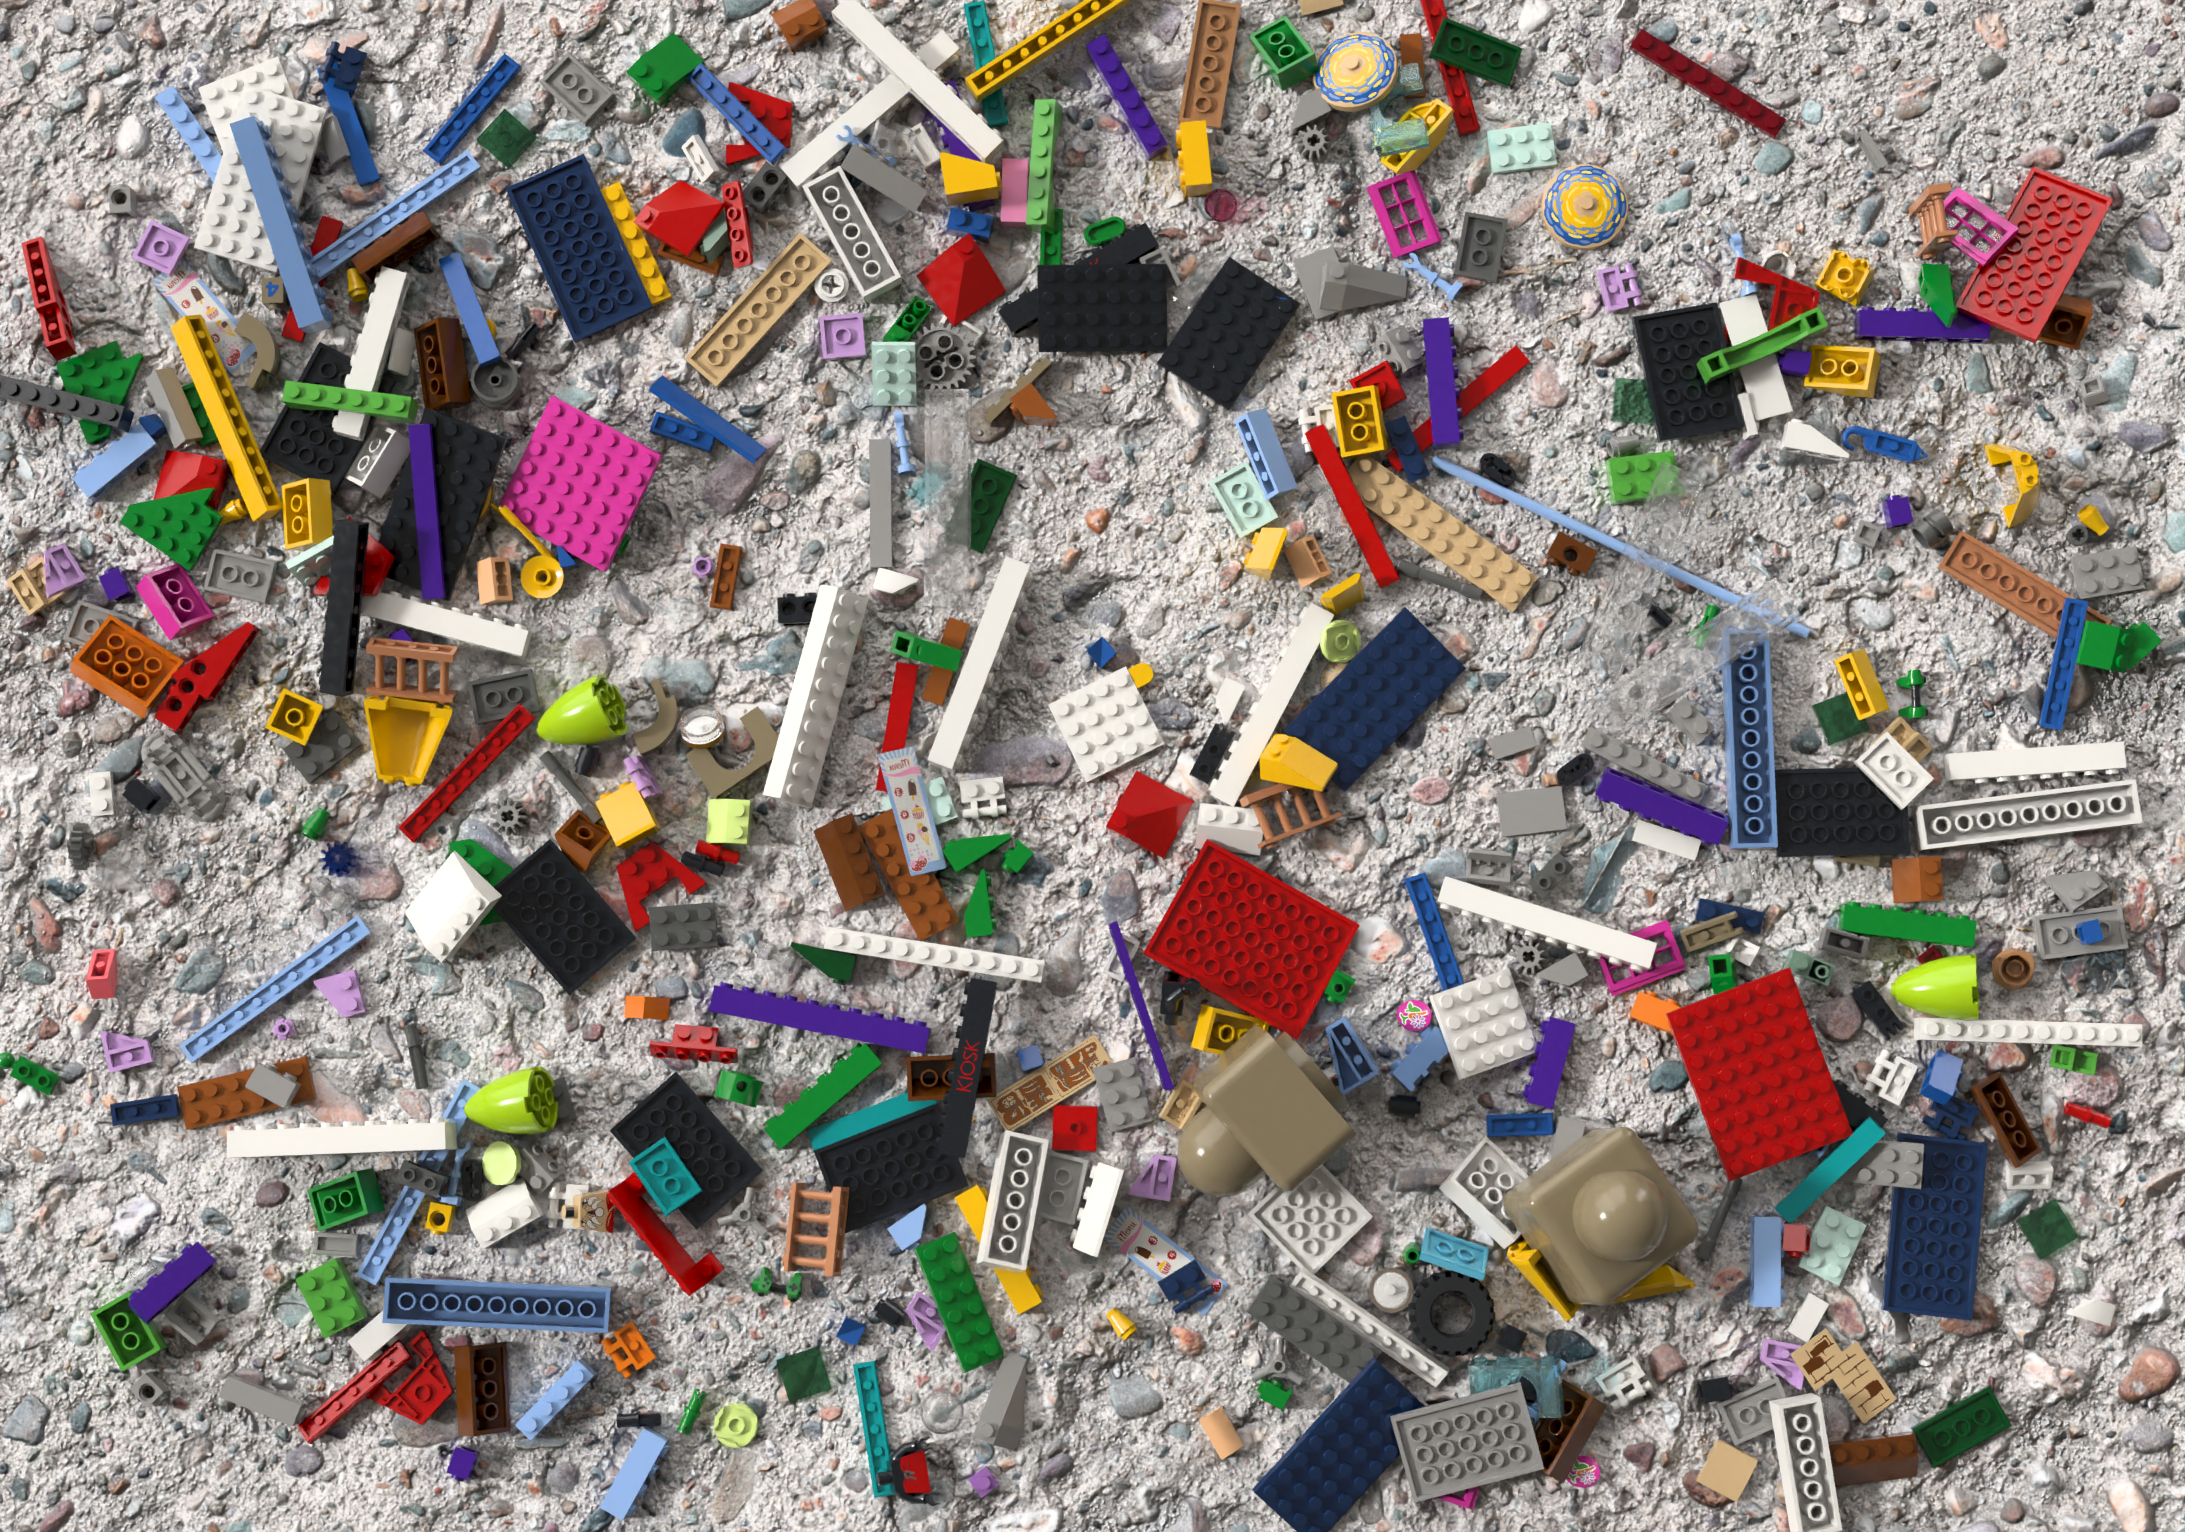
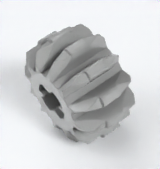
[1295,124,1332,162]
[490,798,528,836]
[1509,939,1546,976]

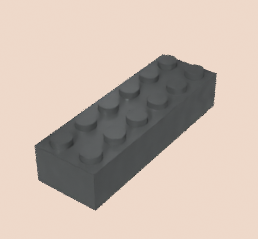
[1246,1274,1382,1383]

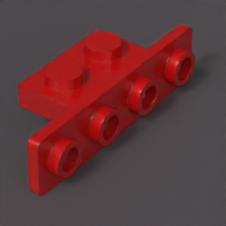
[722,180,753,269]
[649,1024,738,1064]

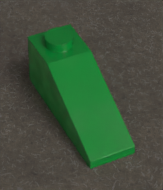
[942,834,1012,874]

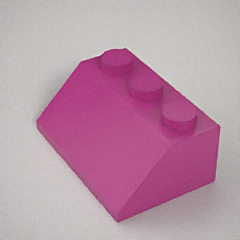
[135,563,214,641]

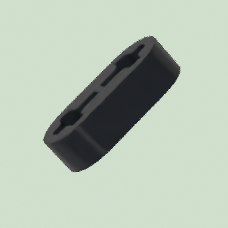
[1479,453,1516,487]
[1555,753,1594,786]
[462,1159,484,1202]

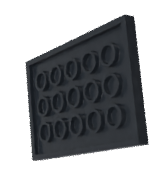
[1157,257,1301,411]
[1037,264,1168,352]
[1632,302,1744,443]
[260,342,396,495]
[1775,768,1910,858]
[493,838,637,995]
[610,1072,764,1230]
[814,1103,969,1233]

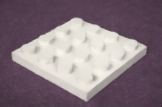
[198,56,296,152]
[1048,666,1165,783]
[1429,968,1536,1080]
[1248,1164,1373,1274]

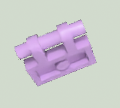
[1596,263,1643,313]
[623,755,663,799]

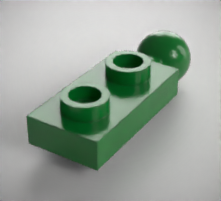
[0,1052,61,1095]

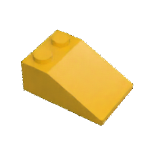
[1804,345,1881,398]
[1243,528,1288,580]
[1260,734,1338,791]
[1191,1004,1269,1055]

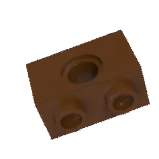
[1545,531,1598,578]

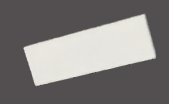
[1631,820,1701,861]

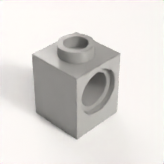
[108,184,137,219]
[129,1371,170,1408]

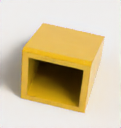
[939,152,1002,206]
[596,781,661,850]

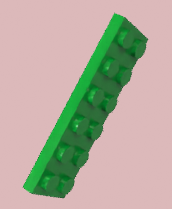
[913,1232,1005,1373]

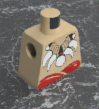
[561,1190,614,1233]

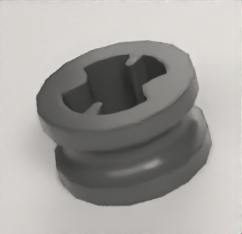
[2067,525,2088,546]

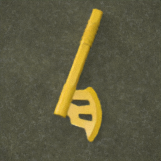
[490,503,559,562]

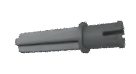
[403,1023,429,1089]

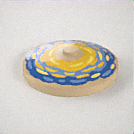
[1313,32,1399,112]
[1541,164,1628,250]

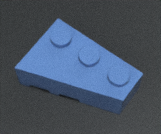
[1326,1015,1381,1095]
[1389,1026,1449,1092]

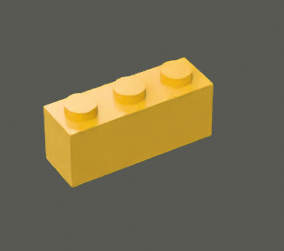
[1834,648,1890,721]

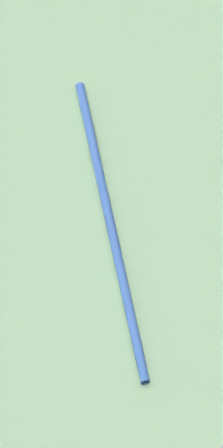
[1431,455,1810,639]

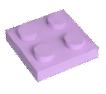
[132,220,191,277]
[819,313,866,361]

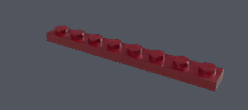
[1629,29,1787,139]

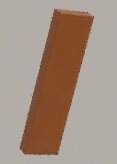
[922,617,970,707]

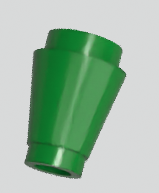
[301,808,330,842]
[1402,1243,1422,1266]

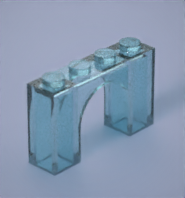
[1368,62,1430,157]
[1468,1356,1564,1418]

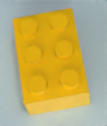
[1175,120,1212,197]
[1331,385,1388,459]
[282,478,333,551]

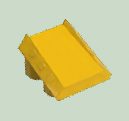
[1815,249,1875,306]
[1320,573,1364,618]

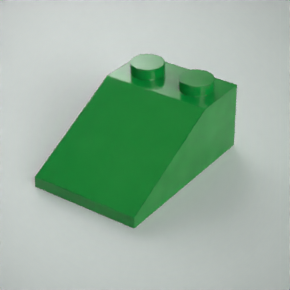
[1249,15,1319,91]
[626,33,704,108]
[307,1168,385,1232]

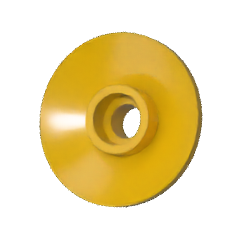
[521,555,564,599]

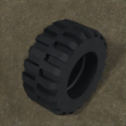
[1408,1270,1495,1357]

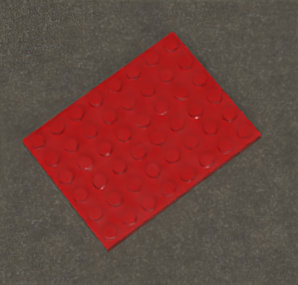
[1143,839,1360,1040]
[1665,967,1853,1181]

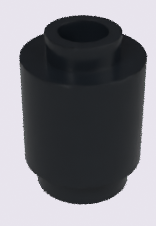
[574,744,602,778]
[1388,1094,1421,1118]
[874,1297,907,1328]

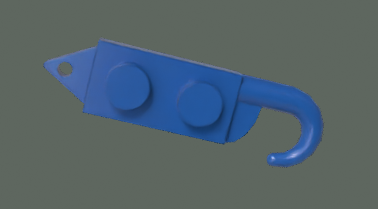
[1842,426,1928,464]

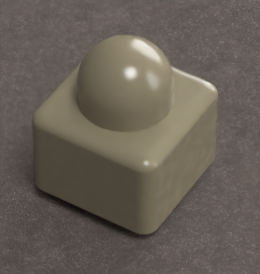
[1177,1025,1356,1197]
[1504,1127,1698,1306]

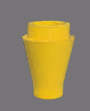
[346,268,369,302]
[219,498,249,525]
[2077,503,2109,536]
[1106,1307,1138,1341]

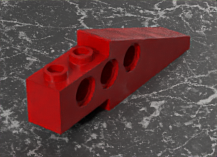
[21,236,77,361]
[154,622,260,733]

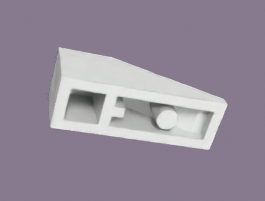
[1780,419,1849,462]

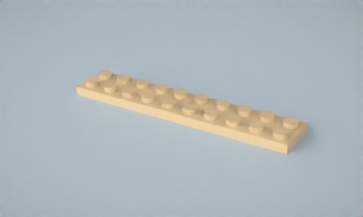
[1348,455,1538,613]

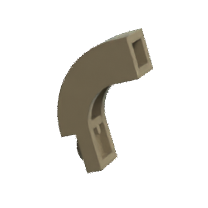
[234,313,280,392]
[633,678,680,756]

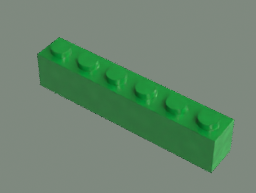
[1838,901,1977,948]
[764,1043,884,1149]

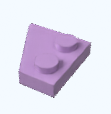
[44,543,86,598]
[313,970,367,1018]
[100,1031,154,1073]
[1128,1154,1177,1202]
[905,1291,946,1352]
[1760,1338,1804,1390]

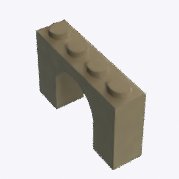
[685,706,779,799]

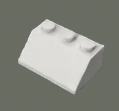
[344,422,410,498]
[1195,803,1266,856]
[465,1177,545,1249]

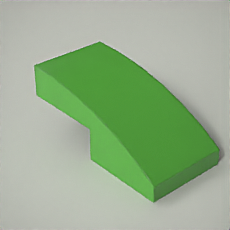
[2049,1045,2098,1076]

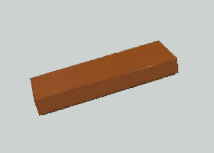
[1399,33,1426,99]
[657,243,725,277]
[710,543,743,611]

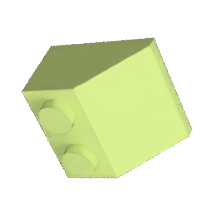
[706,799,753,846]

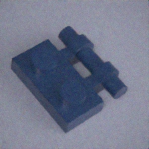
[319,41,367,94]
[1921,1097,1979,1140]
[1157,1259,1215,1315]

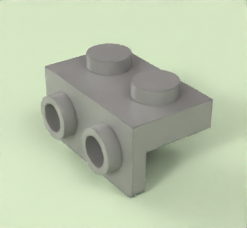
[1139,246,1183,293]
[1375,325,1426,378]
[1465,848,1513,887]
[519,1140,565,1195]
[164,1292,220,1346]

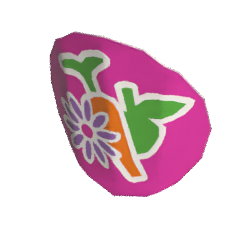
[1397,1000,1432,1031]
[1566,1455,1600,1488]

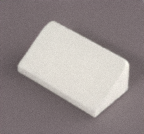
[388,328,415,376]
[2006,1161,2054,1189]

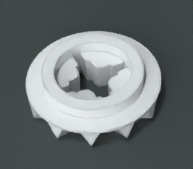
[814,268,849,303]

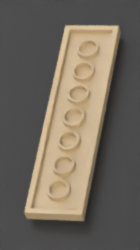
[685,233,832,388]

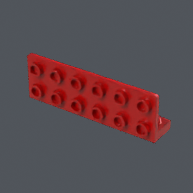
[606,1172,725,1296]

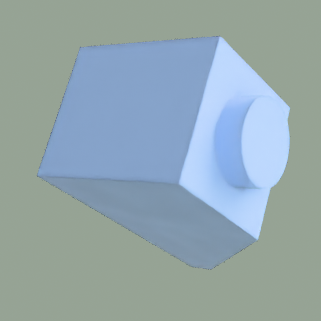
[888,1203,928,1251]

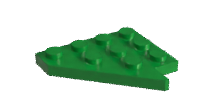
[56,340,144,445]

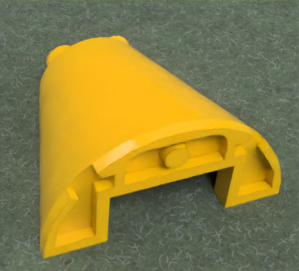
[1984,444,2041,529]
[364,696,453,786]
[1507,1235,1584,1321]

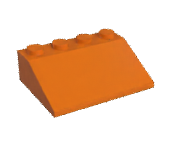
[70,614,184,719]

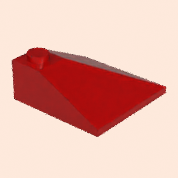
[634,180,726,258]
[916,234,1006,328]
[153,450,230,511]
[1106,771,1194,859]

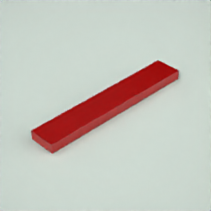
[281,215,344,343]
[876,662,919,792]
[297,1340,413,1444]

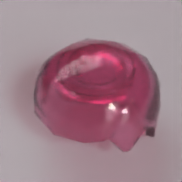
[1204,189,1238,222]

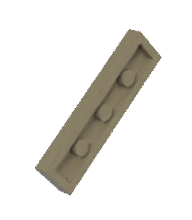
[984,357,1052,427]

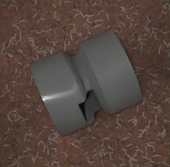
[1911,509,1953,549]

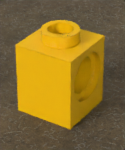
[425,1201,456,1236]

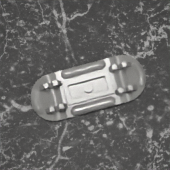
[141,729,225,822]

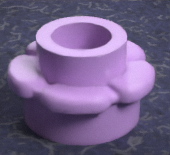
[693,557,714,578]
[273,1018,295,1040]

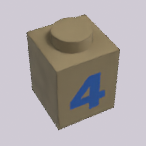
[262,277,288,311]

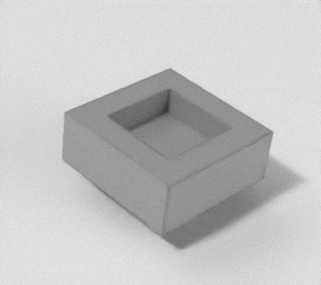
[1852,519,1881,549]

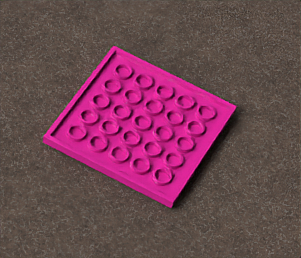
[496,395,663,572]

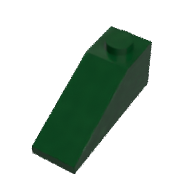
[790,942,857,985]

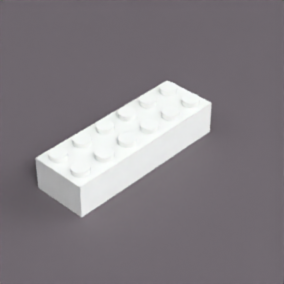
[802,166,903,303]
[977,1130,1049,1273]
[1769,1393,1842,1532]

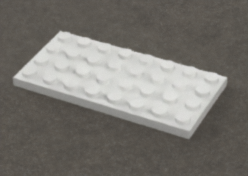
[194,84,328,273]

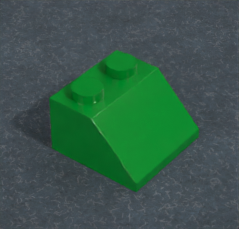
[2076,620,2135,673]

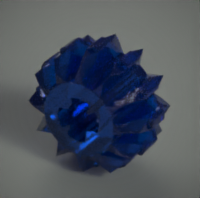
[319,840,358,877]

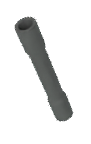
[1397,559,1483,601]
[539,751,603,825]
[1697,1178,1743,1262]

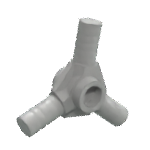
[717,1187,768,1236]
[1252,1337,1304,1385]

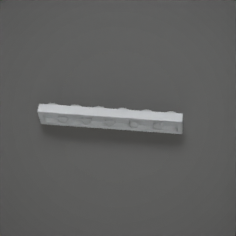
[1580,727,1708,804]

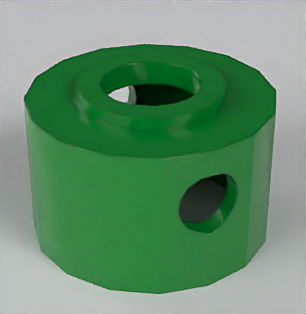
[714,1070,764,1108]

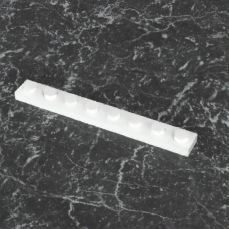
[1290,1268,1449,1388]

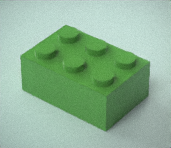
[1605,451,1680,506]
[296,1257,370,1339]
[90,1290,168,1372]

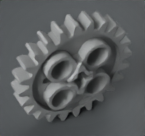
[911,322,977,393]

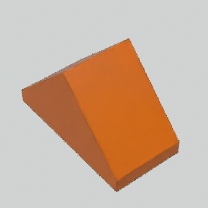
[624,996,670,1020]

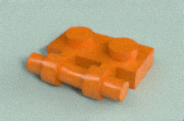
[601,1320,656,1379]

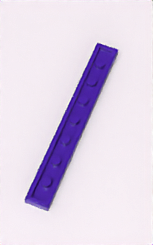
[408,424,446,599]
[1108,921,1174,1091]

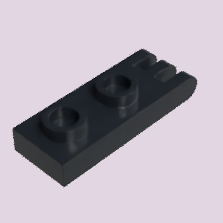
[1189,723,1235,785]
[1850,980,1905,1041]

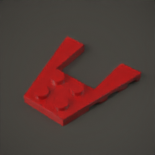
[1723,257,1820,343]

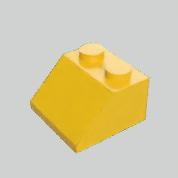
[265,688,324,746]

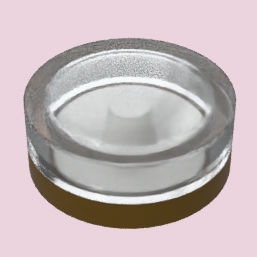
[679,706,725,749]
[1368,1267,1414,1313]

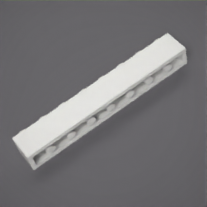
[332,266,411,441]
[361,589,532,659]
[1943,741,2126,785]

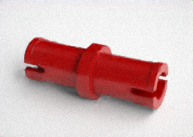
[695,840,741,865]
[2063,1102,2111,1128]

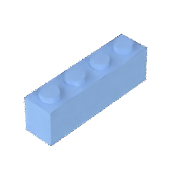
[1235,408,1298,500]
[72,424,162,502]
[1750,1216,1785,1307]
[515,1358,597,1441]
[599,1426,670,1521]

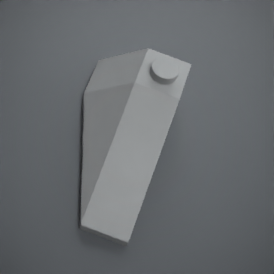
[1319,261,1407,312]
[972,1351,1027,1451]

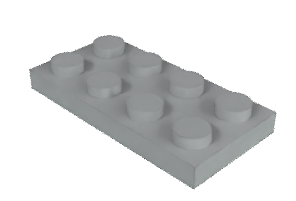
[2032,905,2128,960]
[1832,1137,1924,1189]

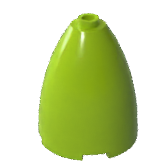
[536,674,628,745]
[1891,954,1980,1021]
[464,1066,558,1134]

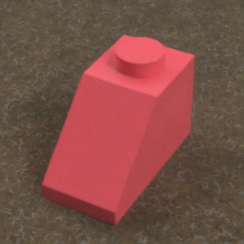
[86,949,118,999]

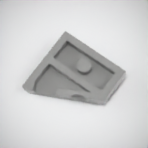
[2045,870,2108,913]

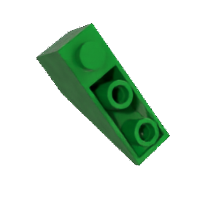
[1918,264,1957,327]
[882,296,934,342]
[890,631,963,672]
[964,869,997,939]
[1708,953,1738,995]

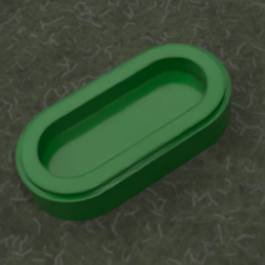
[1084,216,1126,247]

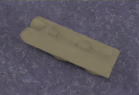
[1680,911,1744,952]

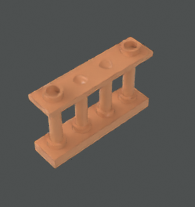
[1908,183,1958,260]
[366,637,458,704]
[1239,783,1342,850]
[782,1182,850,1277]

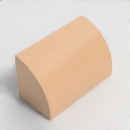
[1283,535,1332,588]
[476,557,513,605]
[1199,1405,1244,1460]

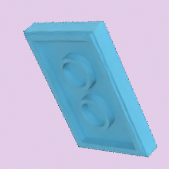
[1419,1227,1489,1281]

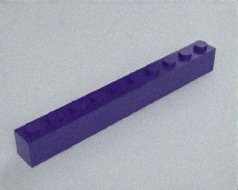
[709,982,931,1054]

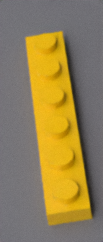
[601,181,672,306]

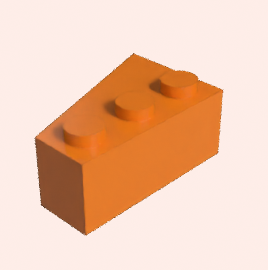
[1629,990,1680,1035]

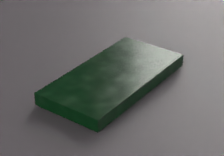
[1429,17,1523,89]
[943,459,1018,554]
[1911,1385,2012,1468]

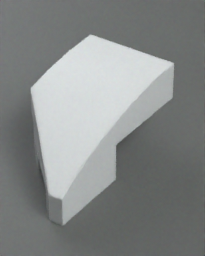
[873,568,921,595]
[1215,677,1245,725]
[1725,935,1761,968]
[2066,1298,2116,1327]

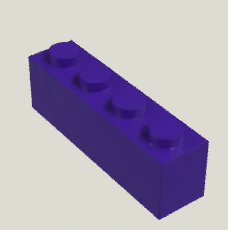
[1522,1017,1575,1109]
[128,1241,216,1325]

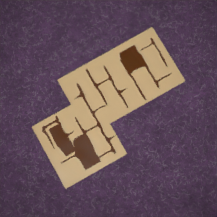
[1790,1328,1897,1424]

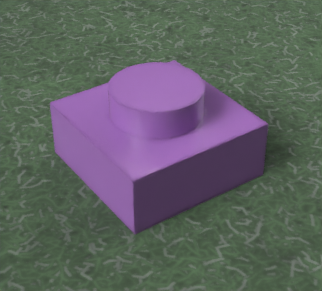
[968,1466,999,1498]

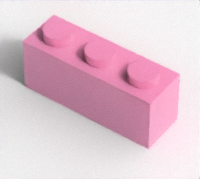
[1001,158,1030,227]

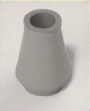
[1606,435,1640,458]

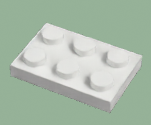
[1854,732,1934,810]

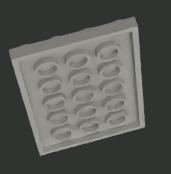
[1390,1382,1544,1503]

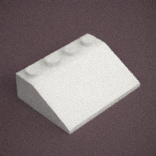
[405,851,502,963]
[1439,1136,1529,1249]
[1070,1162,1124,1257]

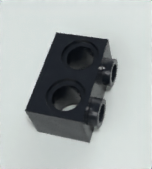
[777,592,817,626]

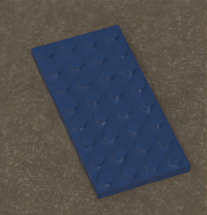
[506,154,654,343]
[1282,607,1466,792]
[1881,1133,1988,1321]
[1252,1358,1425,1532]

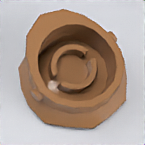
[1992,948,2035,990]

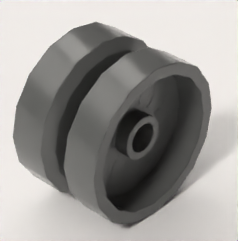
[470,357,523,410]

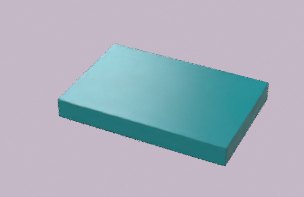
[628,1137,703,1217]

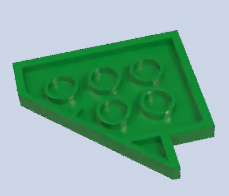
[120,487,225,571]
[449,839,514,926]

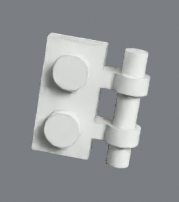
[1298,404,1340,453]
[959,776,1007,819]
[1864,1049,1918,1106]
[546,1183,590,1230]
[1595,1355,1653,1411]

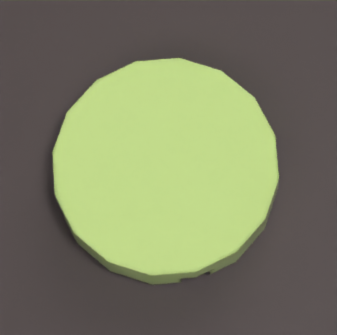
[1320,620,1361,663]
[482,1141,521,1185]
[714,1403,759,1448]

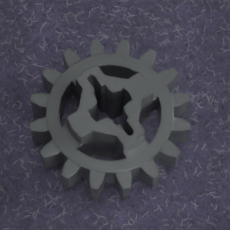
[67,823,96,870]

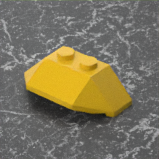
[1381,99,1454,175]
[1610,1264,1695,1304]

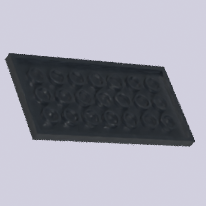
[379,408,507,601]

